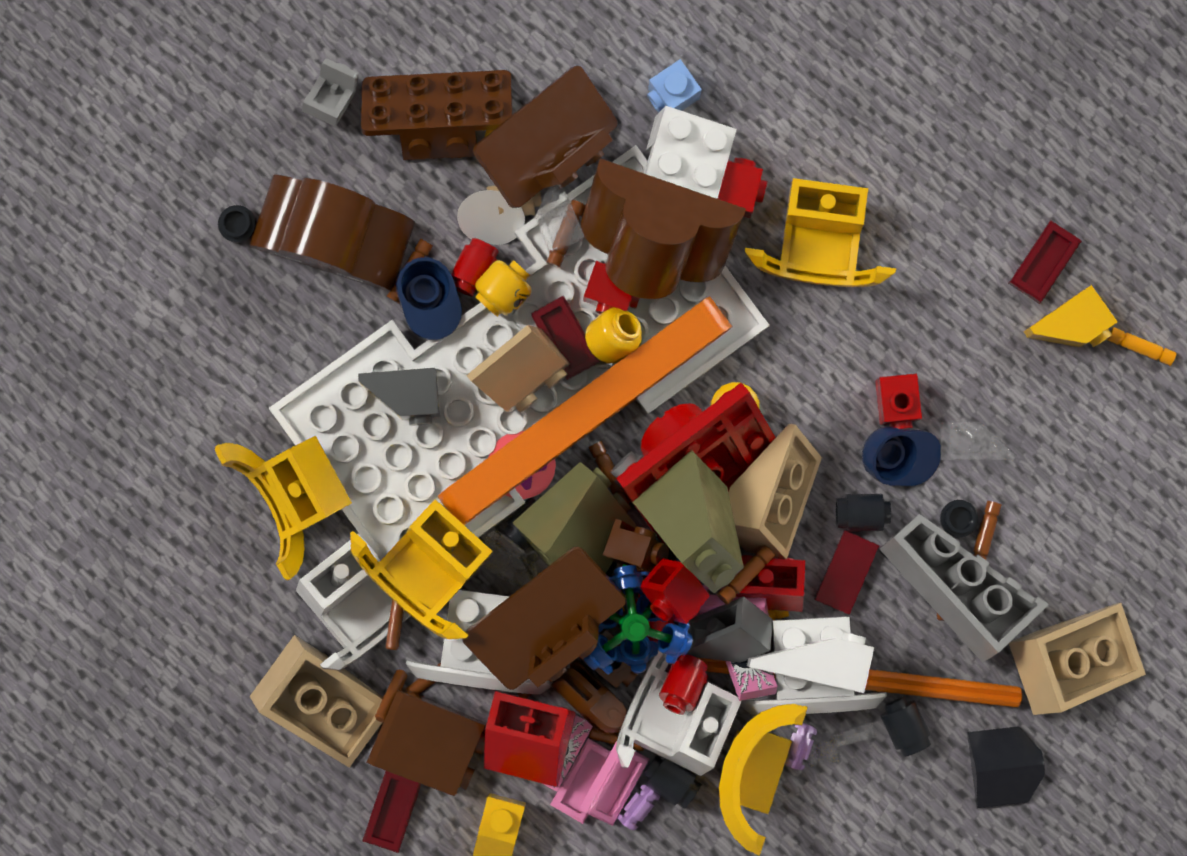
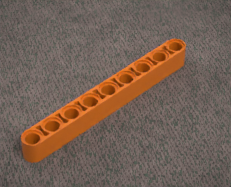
[437,296,733,525]

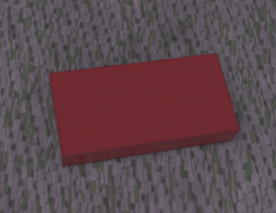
[1008,220,1082,304]
[531,295,601,380]
[814,530,880,615]
[362,771,422,853]

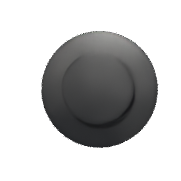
[218,205,256,243]
[940,500,978,538]

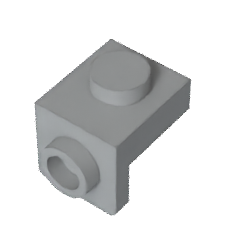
[302,58,358,127]

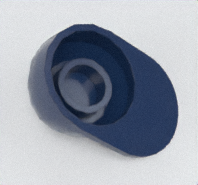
[396,257,462,340]
[862,426,942,486]

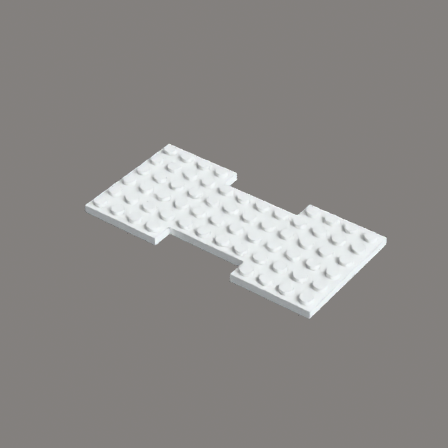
[269,145,770,559]

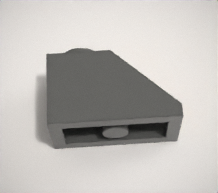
[358,368,440,426]
[687,596,773,663]

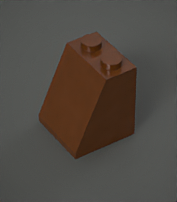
[366,687,487,796]

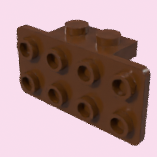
[473,66,617,208]
[361,70,512,160]
[462,547,626,690]

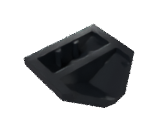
[967,726,1045,808]

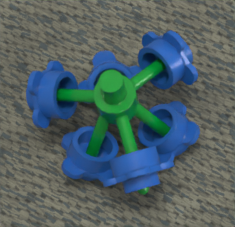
[583,565,692,675]

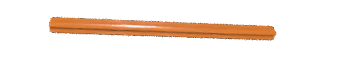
[696,657,1022,707]

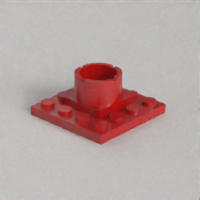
[616,383,776,544]

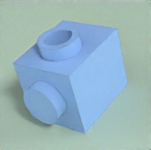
[647,59,702,112]

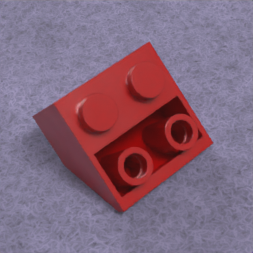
[484,691,576,787]

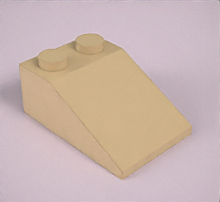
[466,325,570,413]
[728,424,822,559]
[1009,603,1146,715]
[250,635,383,768]

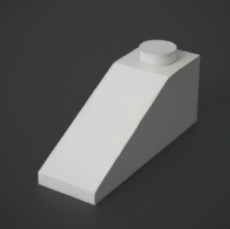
[747,632,874,693]

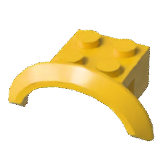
[745,178,896,287]
[215,436,352,581]
[350,499,493,639]
[718,704,808,856]

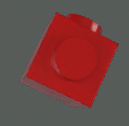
[717,158,768,218]
[583,261,640,314]
[875,373,922,430]
[640,558,710,624]

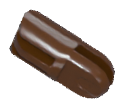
[551,659,628,735]

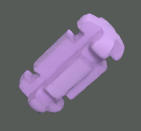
[785,723,817,770]
[618,784,660,831]

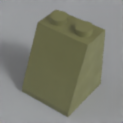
[633,450,744,593]
[513,462,636,574]

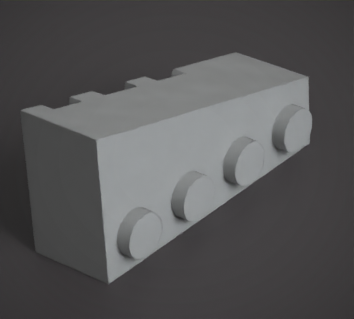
[880,514,1049,663]

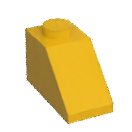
[1024,285,1118,348]
[473,793,526,856]

